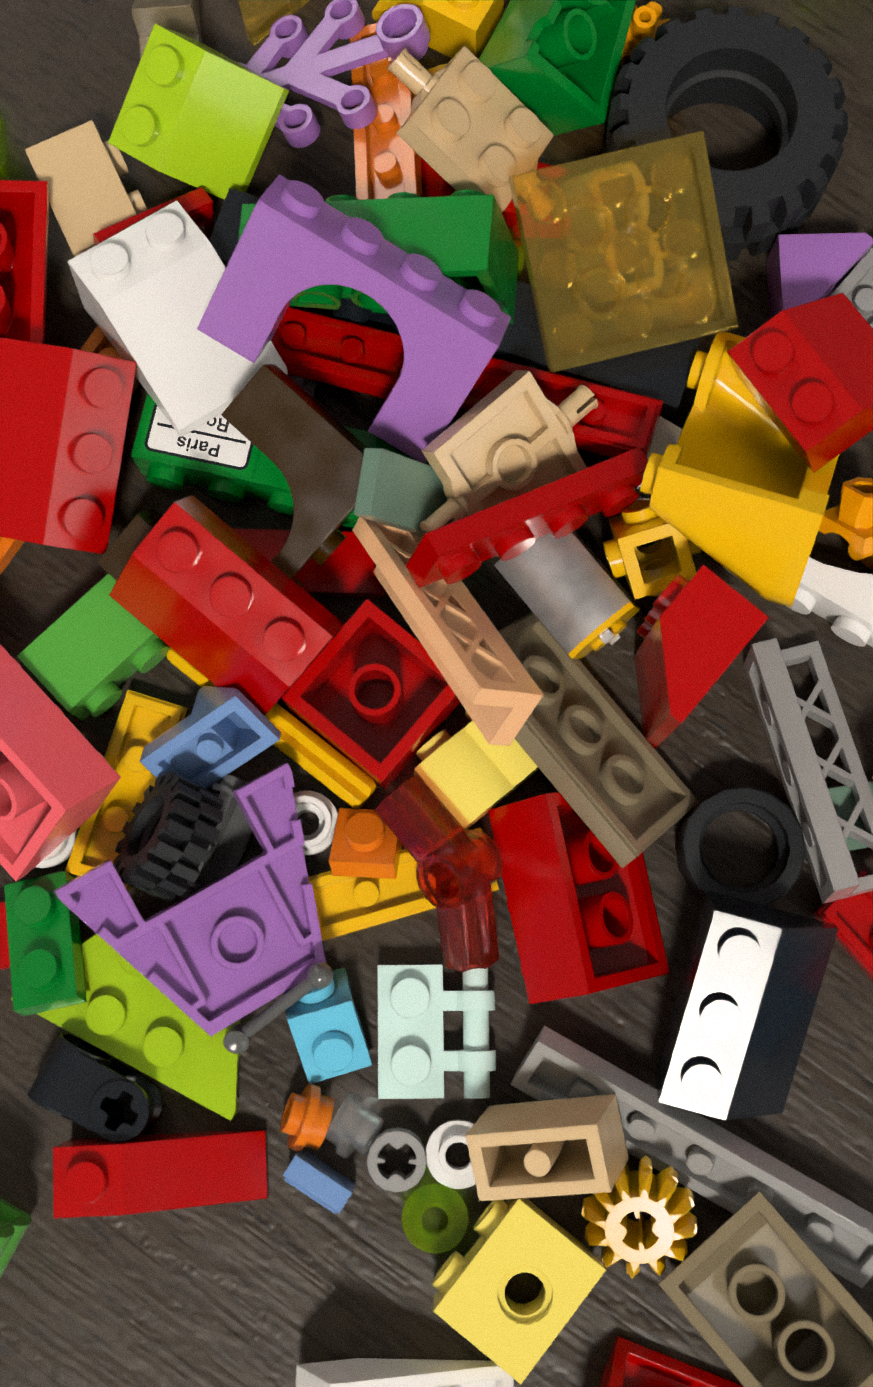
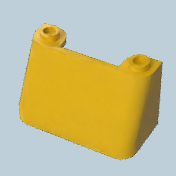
[640,330,839,607]

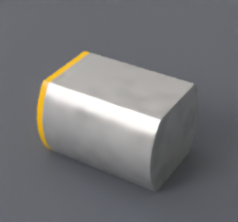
[494,531,641,659]

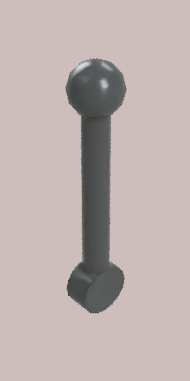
[223,962,334,1054]

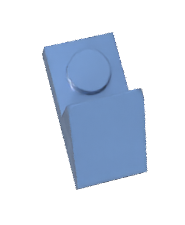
[139,686,281,789]

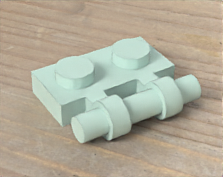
[378,964,496,1099]

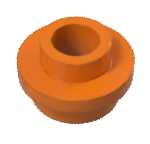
[280,1083,334,1152]

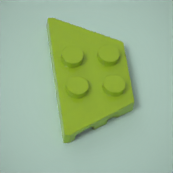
[11,918,241,1121]

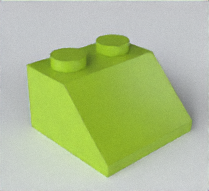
[108,24,289,200]

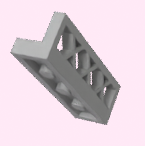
[743,638,873,904]

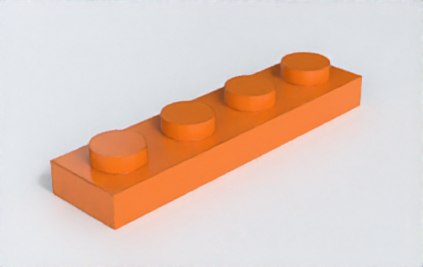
[350,23,423,200]

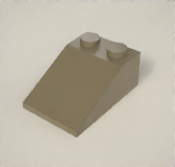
[659,1191,873,1387]

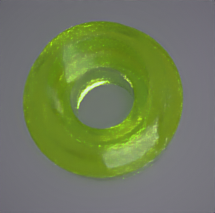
[402,1183,468,1254]

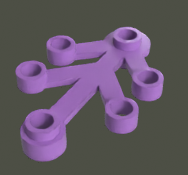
[237,0,430,148]

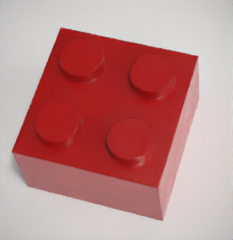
[281,599,460,790]

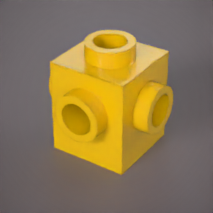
[602,498,701,600]

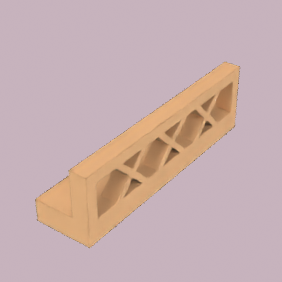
[353,517,544,746]

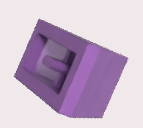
[766,233,873,319]

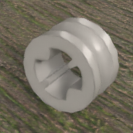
[367,1127,427,1192]

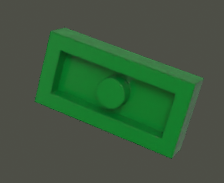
[4,871,87,1016]

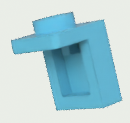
[284,968,372,1084]

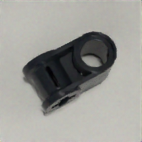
[27,1033,164,1142]

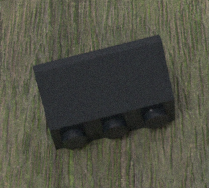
[654,890,838,1120]

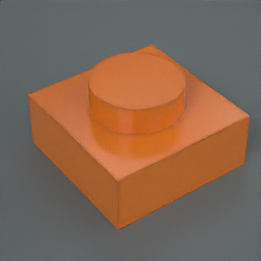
[329,808,405,879]

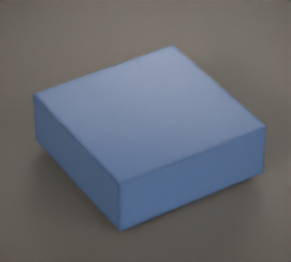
[283,1149,356,1214]

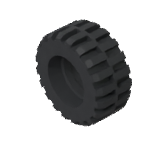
[603,6,848,262]

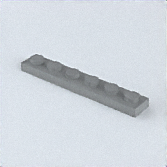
[511,1025,873,1288]

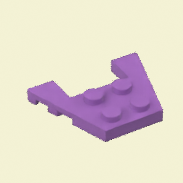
[53,763,326,1036]

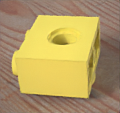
[431,1198,606,1384]

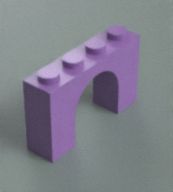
[197,174,512,463]

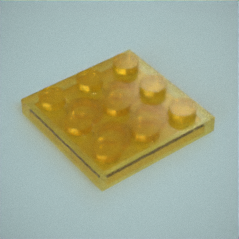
[509,131,738,372]

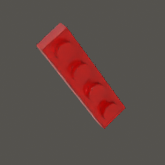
[406,447,648,588]

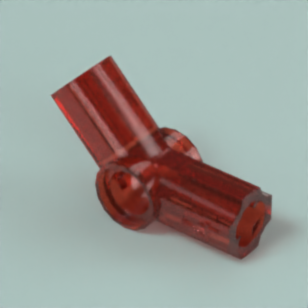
[375,775,504,972]

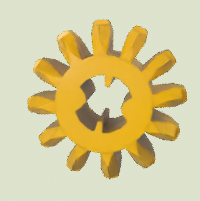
[582,1155,697,1279]

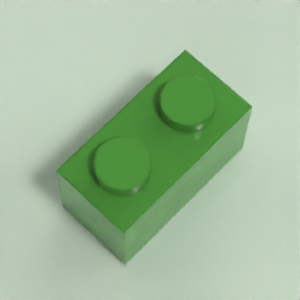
[17,573,169,721]

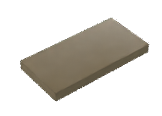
[498,611,699,868]

